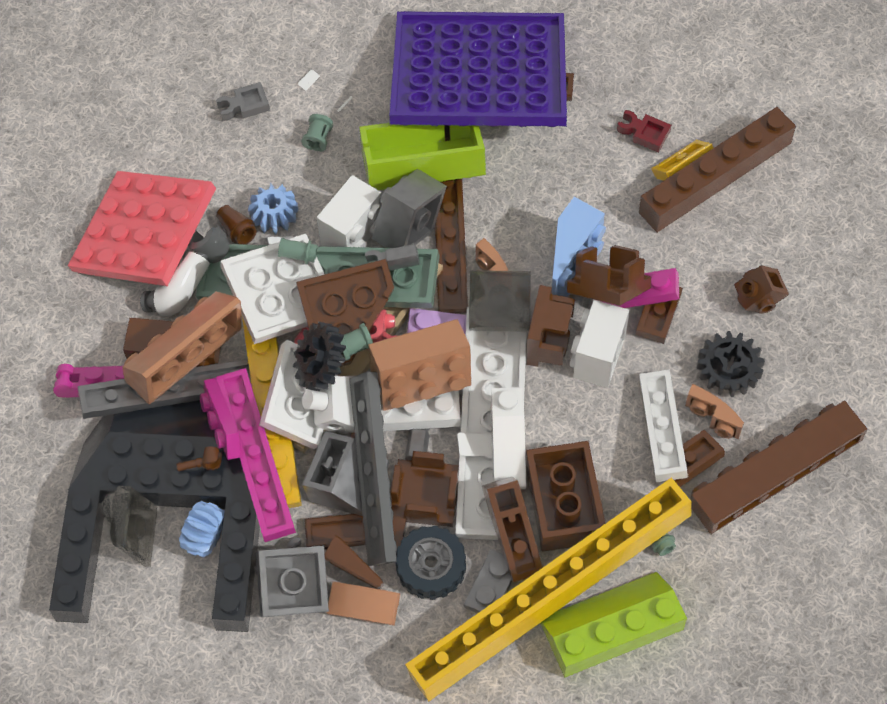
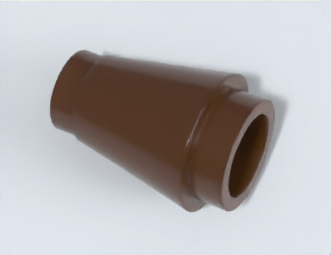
[216,205,257,245]

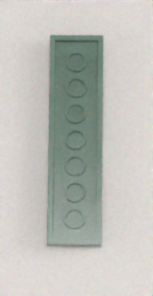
[196,244,440,308]

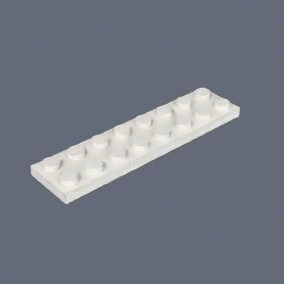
[456,307,527,540]

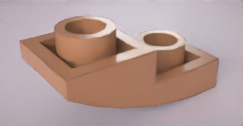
[475,238,514,302]
[685,384,744,439]
[326,581,400,626]

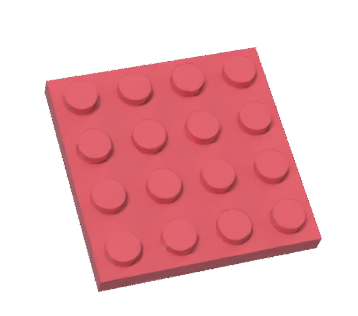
[68,171,216,286]

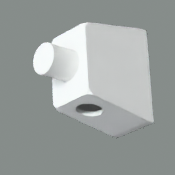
[302,376,355,437]

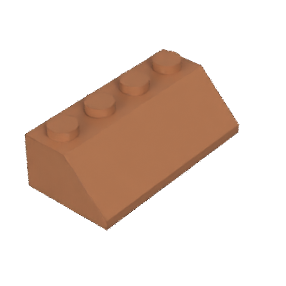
[122,291,241,405]

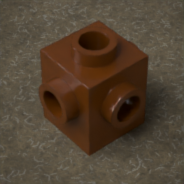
[734,265,789,314]

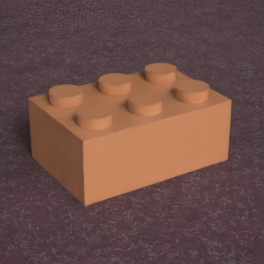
[368,319,471,411]

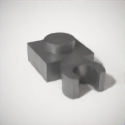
[216,82,270,121]

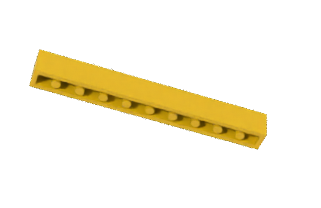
[405,477,691,702]

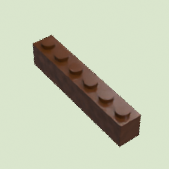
[639,107,796,233]
[690,400,868,535]

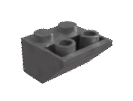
[302,431,390,516]

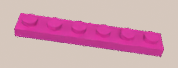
[216,368,296,542]

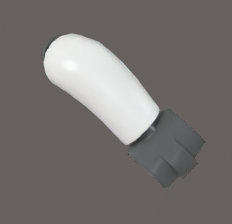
[140,226,230,317]

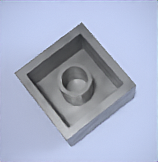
[372,169,447,248]
[256,546,329,617]

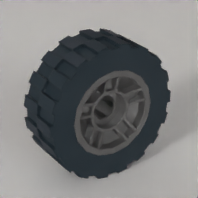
[395,525,466,600]

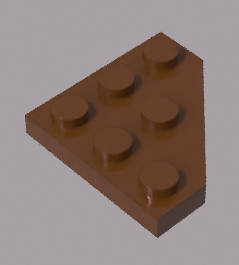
[296,259,394,367]

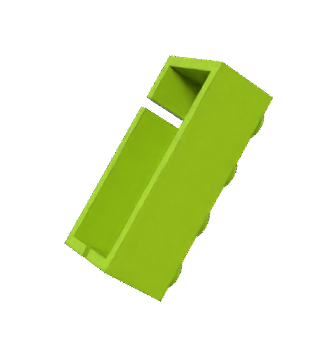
[359,122,486,190]

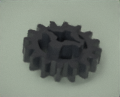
[293,322,346,391]
[696,331,765,397]

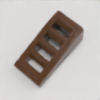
[324,535,384,589]

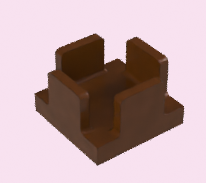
[567,245,652,306]
[526,285,575,367]
[391,451,459,527]

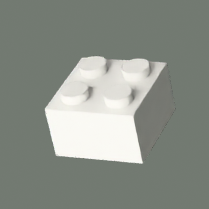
[316,175,382,247]
[570,300,629,388]

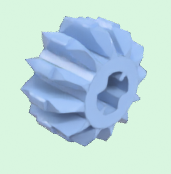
[248,183,299,234]
[179,501,225,558]

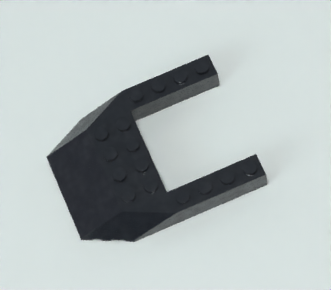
[49,400,260,632]

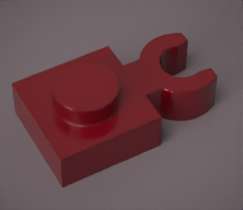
[617,110,672,153]

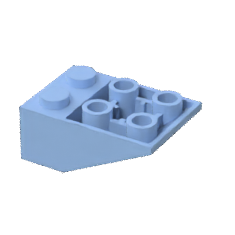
[552,197,606,297]

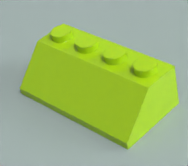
[540,572,687,678]

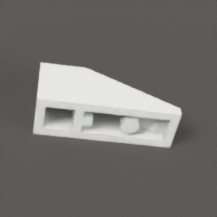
[491,387,526,489]

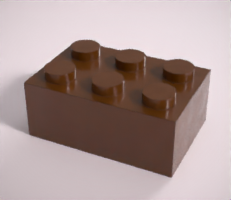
[525,440,606,552]

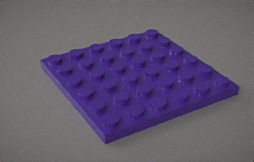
[389,11,567,127]

